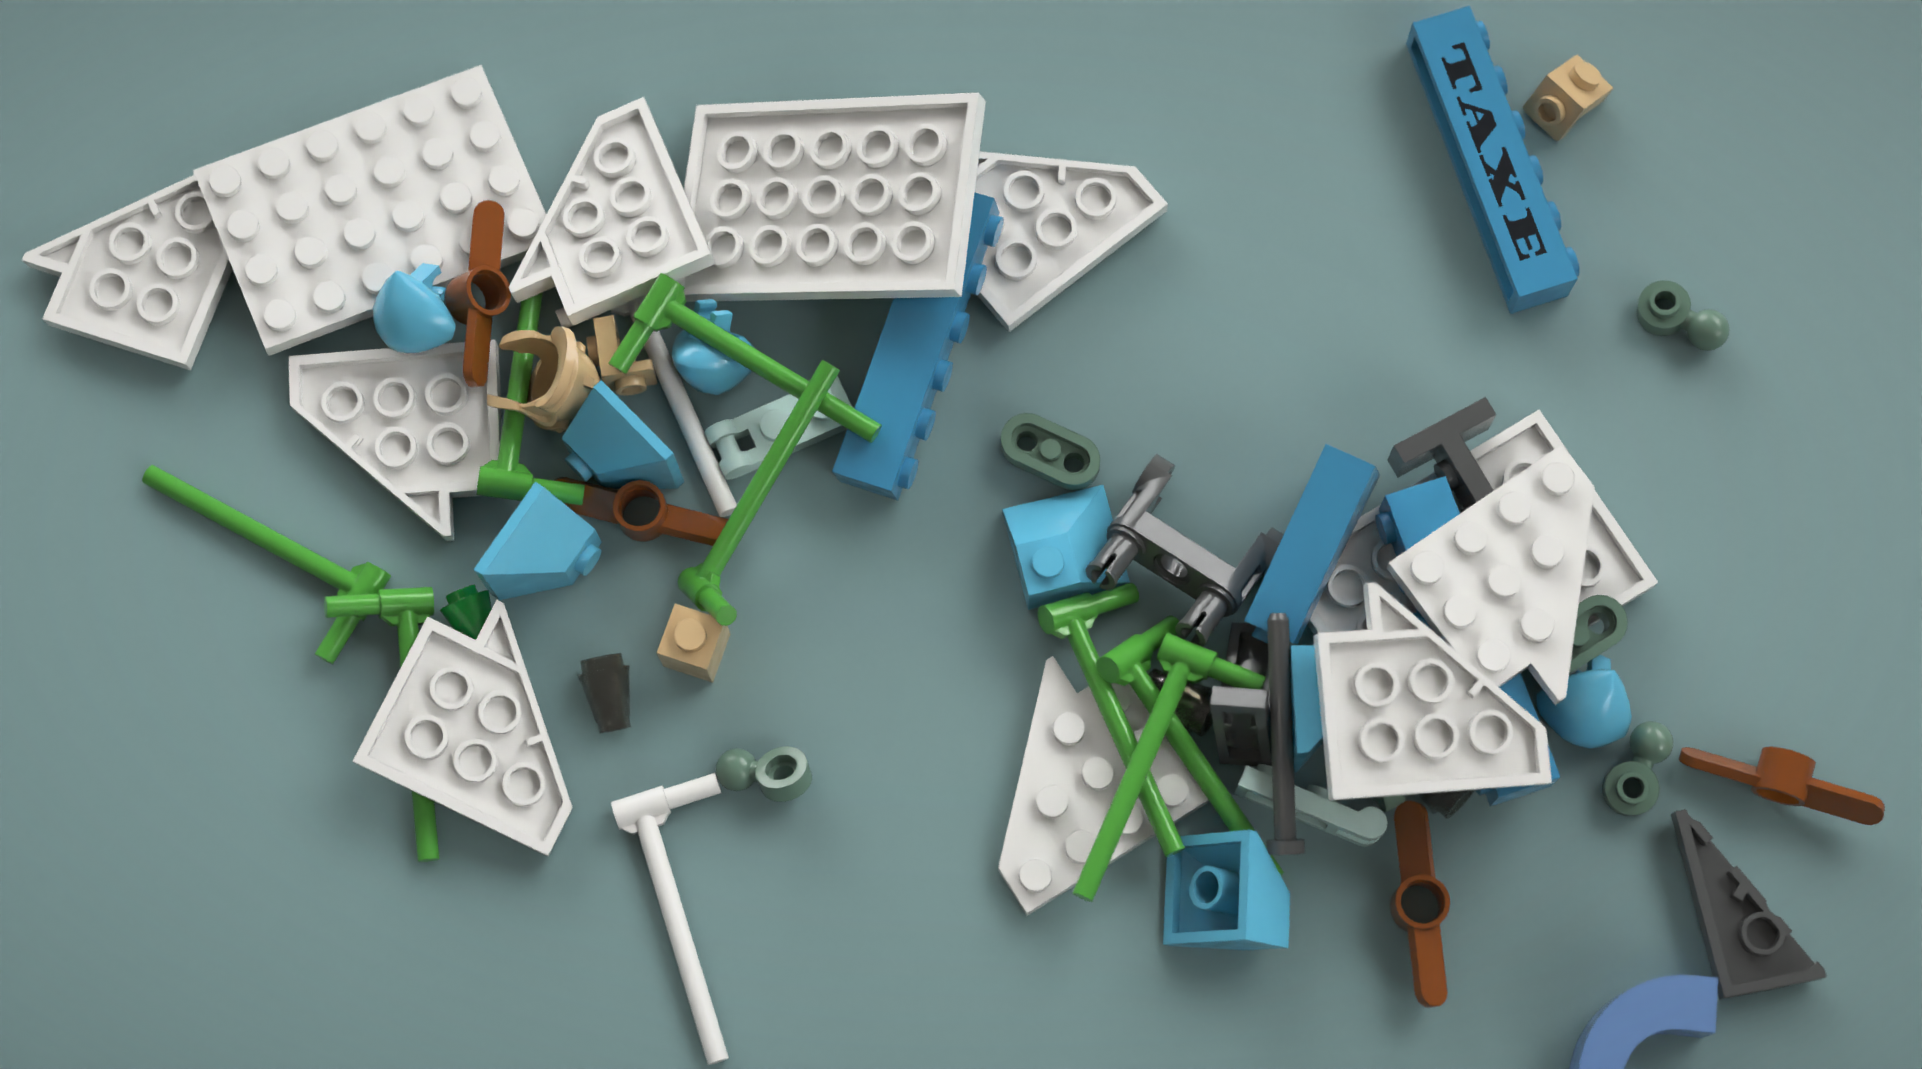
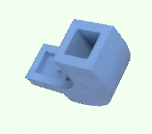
[1569,975,1718,1069]

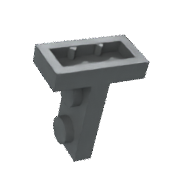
[1387,397,1496,513]
[1210,622,1272,767]

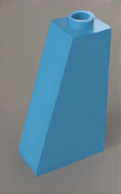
[1244,444,1380,645]

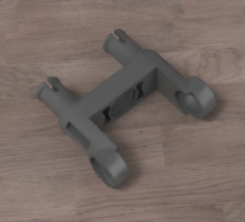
[1086,454,1284,647]

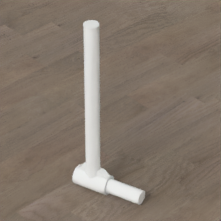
[555,294,737,517]
[611,773,729,1065]

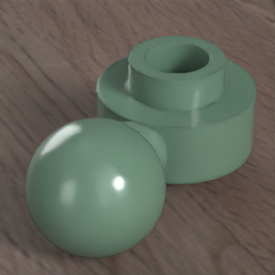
[1637,280,1729,351]
[1602,721,1674,816]
[716,746,812,802]

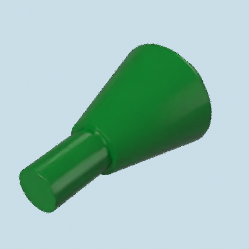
[440,584,492,640]

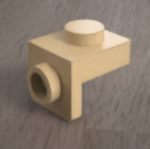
[1523,55,1613,141]
[586,315,657,396]

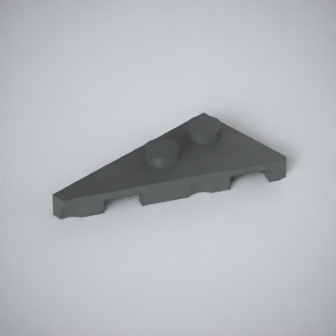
[1671,809,1827,1000]

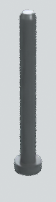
[1266,613,1305,855]

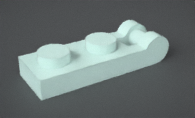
[704,375,852,480]
[1234,764,1388,847]

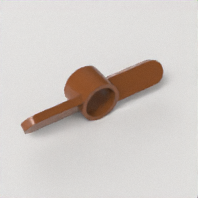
[445,200,511,387]
[554,477,728,546]
[1679,747,1885,825]
[1390,800,1450,1008]

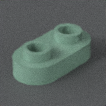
[1001,413,1100,490]
[1569,595,1628,674]

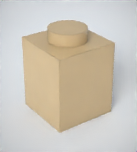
[657,604,731,683]

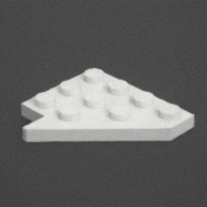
[509,97,716,326]
[975,151,1168,332]
[22,175,233,371]
[289,340,502,541]
[1386,444,1595,705]
[1313,582,1552,801]
[353,600,573,856]
[998,656,1209,916]

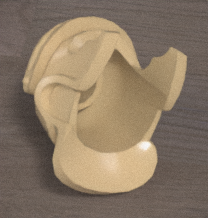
[487,326,601,433]

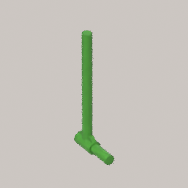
[608,273,882,443]
[476,292,585,505]
[678,360,840,626]
[142,465,391,665]
[1038,583,1185,857]
[324,587,440,862]
[1097,615,1284,875]
[1072,633,1266,902]

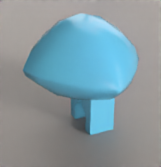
[373,263,456,353]
[671,299,754,395]
[1536,655,1632,749]

